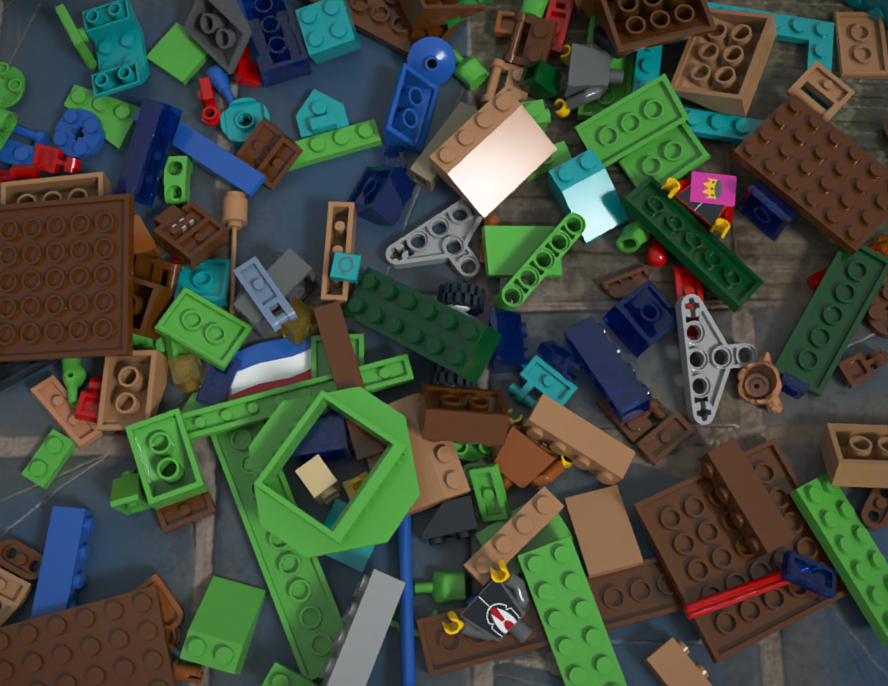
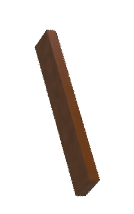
[313,301,384,461]

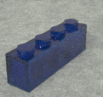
[114,98,183,207]
[564,316,652,425]

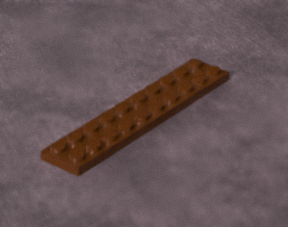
[416,556,683,677]

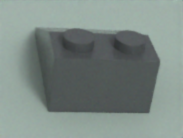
[183,0,252,74]

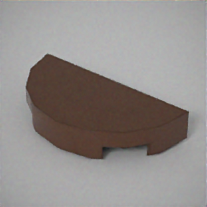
[599,265,650,301]

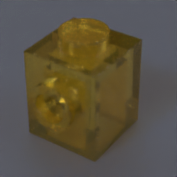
[278,298,318,346]
[168,353,207,393]

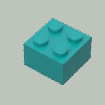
[295,0,361,64]

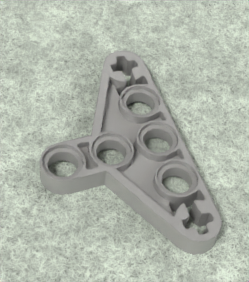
[385,198,484,281]
[675,294,758,425]

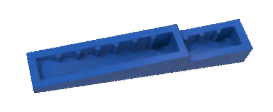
[132,100,267,197]

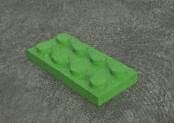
[575,73,690,168]

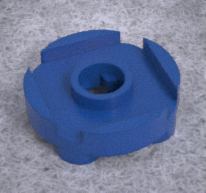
[53,108,105,160]

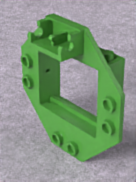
[249,386,420,558]

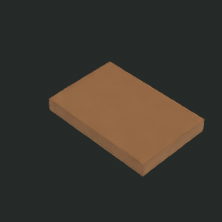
[832,12,888,79]
[564,485,644,578]

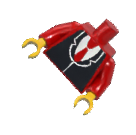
[661,173,734,238]

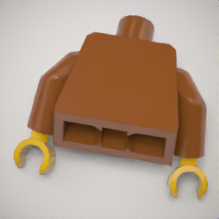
[492,409,573,494]

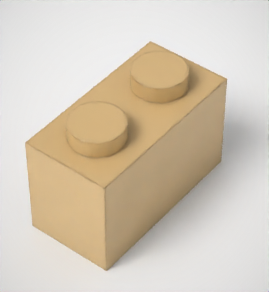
[295,454,343,506]

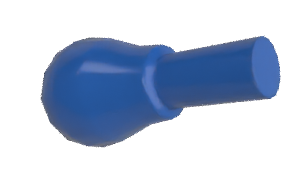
[206,65,236,106]

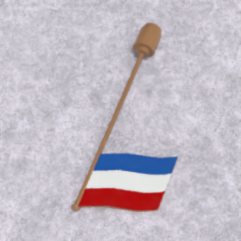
[222,191,312,401]

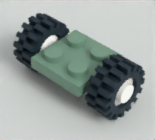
[429,282,485,388]

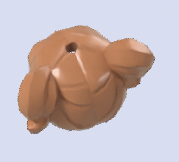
[737,352,783,414]

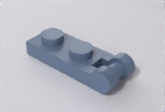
[233,256,298,332]

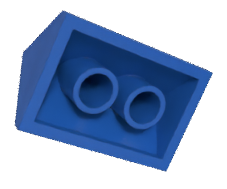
[383,62,439,153]

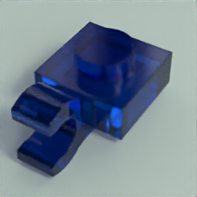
[536,340,584,381]

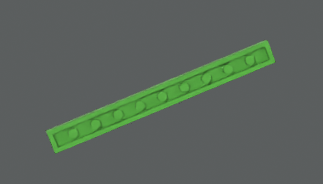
[182,354,414,441]

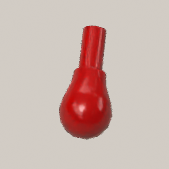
[645,235,669,268]

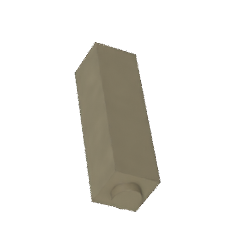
[410,101,479,192]

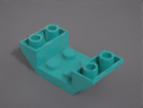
[82,0,150,99]

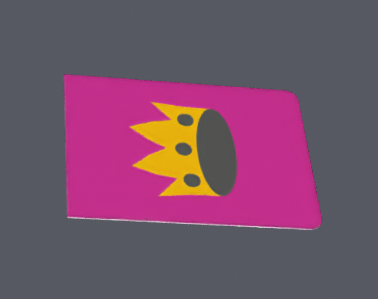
[690,171,737,207]

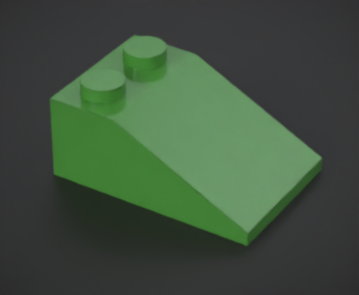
[125,408,209,510]
[179,575,267,674]

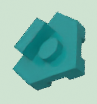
[296,89,349,139]

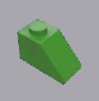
[110,470,153,515]

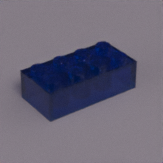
[236,0,312,88]

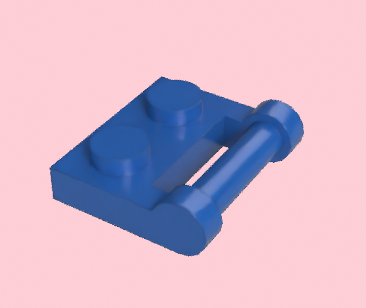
[0,124,50,167]

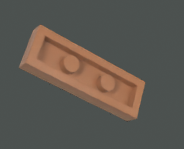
[30,375,103,451]

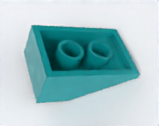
[546,148,629,245]

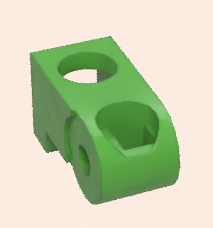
[164,156,193,204]

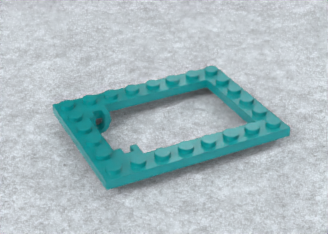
[631,2,834,144]

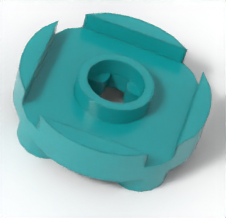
[220,97,271,146]

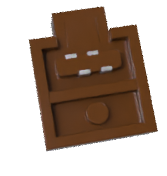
[153,201,229,271]

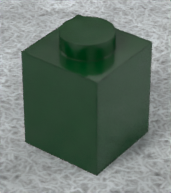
[519,59,562,100]

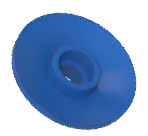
[407,36,456,86]

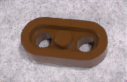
[858,488,888,531]
[0,539,43,581]

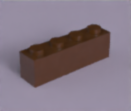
[698,438,796,558]

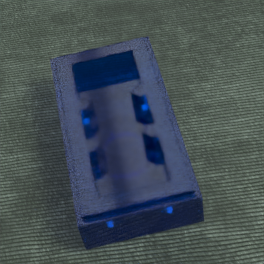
[196,357,242,406]
[781,550,837,599]

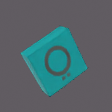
[330,252,362,284]

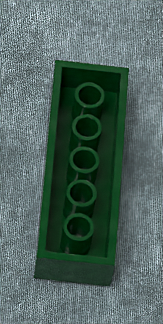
[342,267,503,384]

